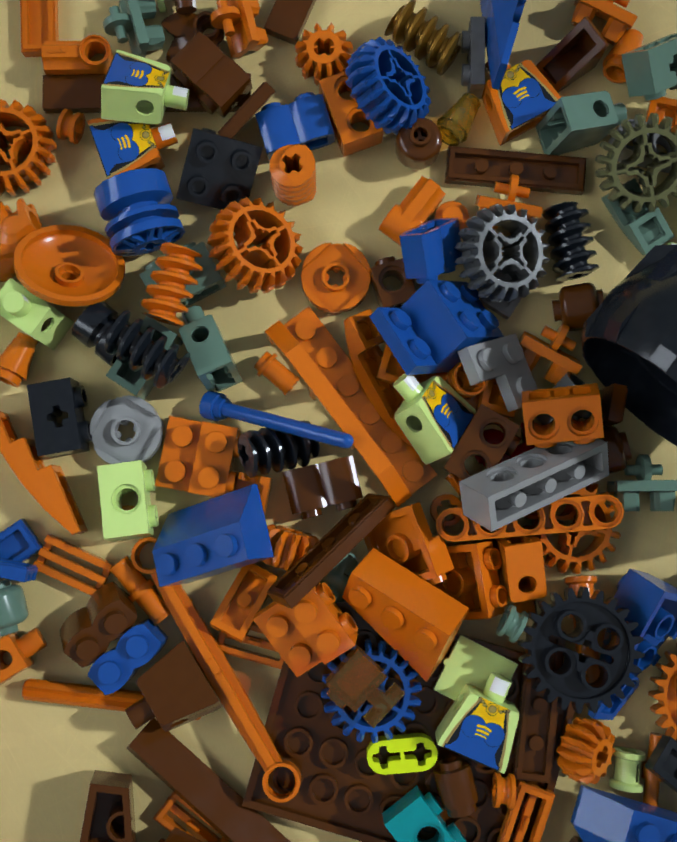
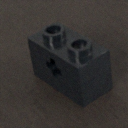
[27,377,92,458]

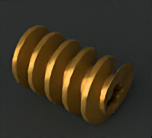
[384,0,461,76]

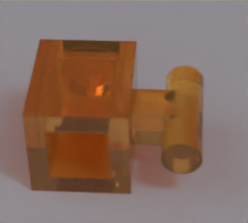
[326,645,406,728]

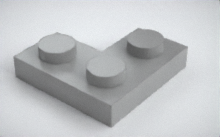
[457,333,537,412]

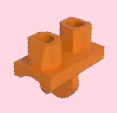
[210,0,268,59]
[570,0,638,46]
[475,174,543,230]
[519,323,583,385]

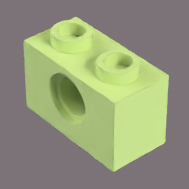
[97,460,159,542]

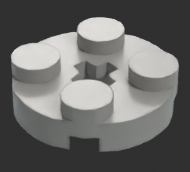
[89,395,164,464]

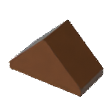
[536,17,609,93]

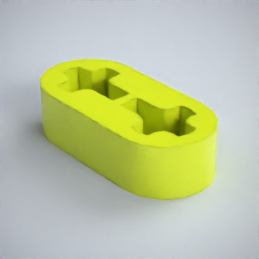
[366,733,438,775]

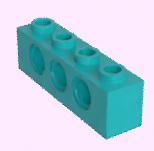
[382,786,467,842]

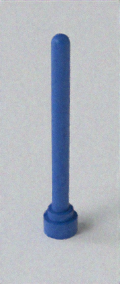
[199,391,354,449]

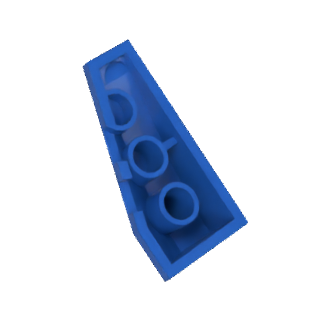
[588,569,677,720]

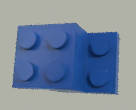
[369,279,504,375]

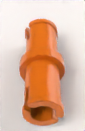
[109,555,171,626]

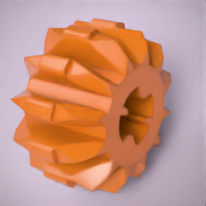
[295,22,353,86]
[262,524,319,571]
[557,717,615,785]

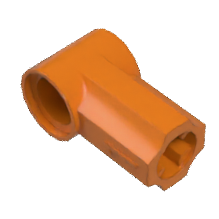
[41,34,114,75]
[378,176,446,246]

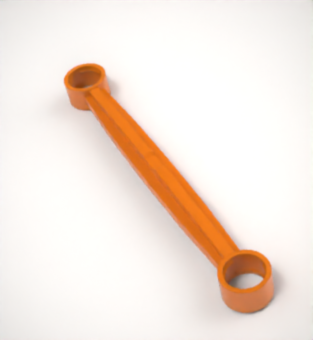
[131,537,301,803]

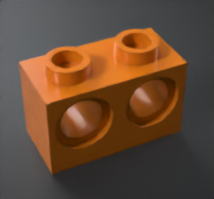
[319,71,383,157]
[521,383,604,448]

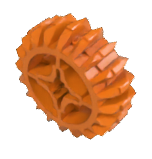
[0,99,57,197]
[207,197,303,294]
[523,483,622,574]

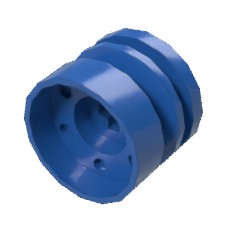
[94,168,185,257]

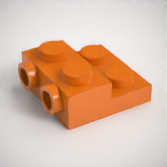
[155,416,240,497]
[364,502,454,585]
[433,540,508,620]
[253,582,358,678]

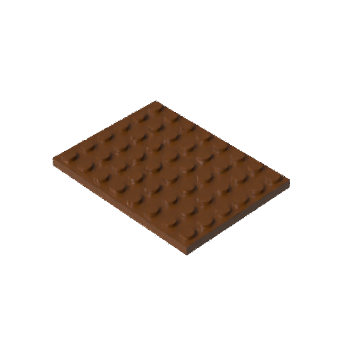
[242,601,575,842]

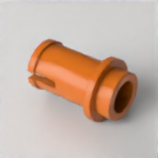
[254,351,300,396]

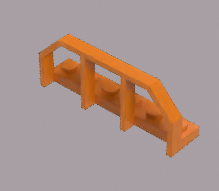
[265,306,438,507]

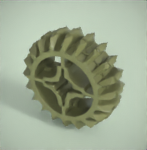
[595,113,677,213]

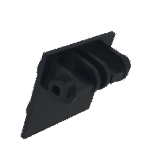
[176,128,263,210]

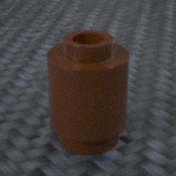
[433,755,479,818]

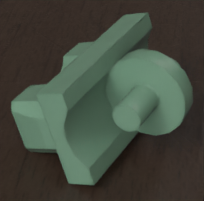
[103,0,165,58]
[607,454,677,512]

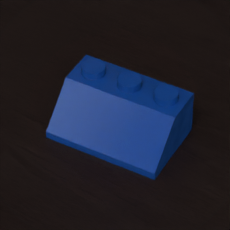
[152,484,274,587]

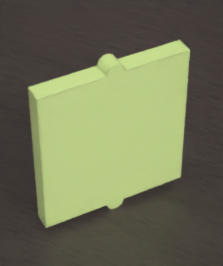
[433,634,518,701]

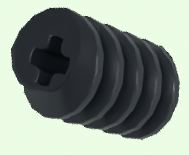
[542,201,599,281]
[104,310,190,389]
[238,420,320,478]

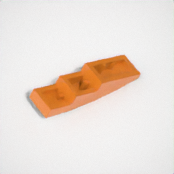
[0,411,88,535]

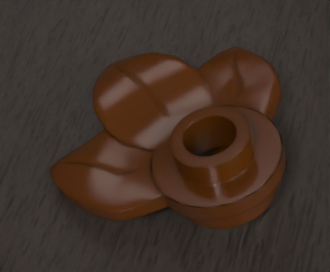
[161,11,225,63]

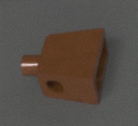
[125,640,221,732]

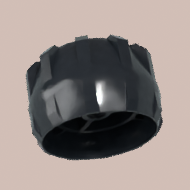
[581,244,677,446]

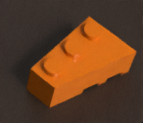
[342,548,469,682]

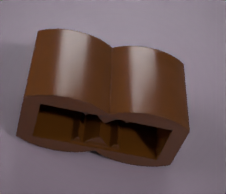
[170,32,253,118]
[282,455,363,519]
[60,581,138,668]

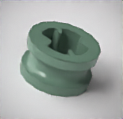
[496,604,529,643]

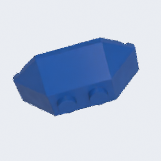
[571,785,677,842]

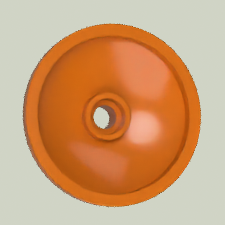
[13,225,125,307]

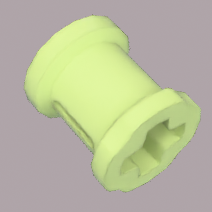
[609,746,646,793]

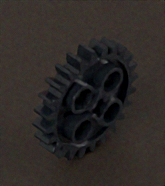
[518,586,645,714]

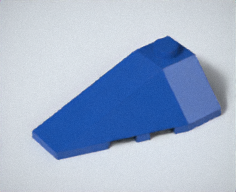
[480,0,526,90]

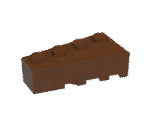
[80,770,137,842]

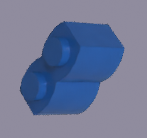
[255,92,335,162]
[400,218,462,284]
[88,619,168,695]

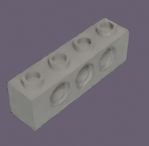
[459,439,609,532]

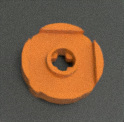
[301,242,371,315]

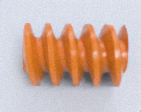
[269,144,316,206]
[141,242,203,326]

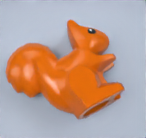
[0,198,42,282]

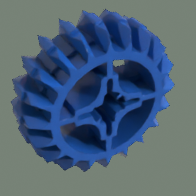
[345,37,431,135]
[321,638,422,743]

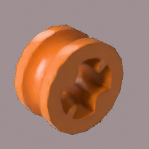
[56,108,86,144]
[430,494,462,526]
[491,772,516,810]

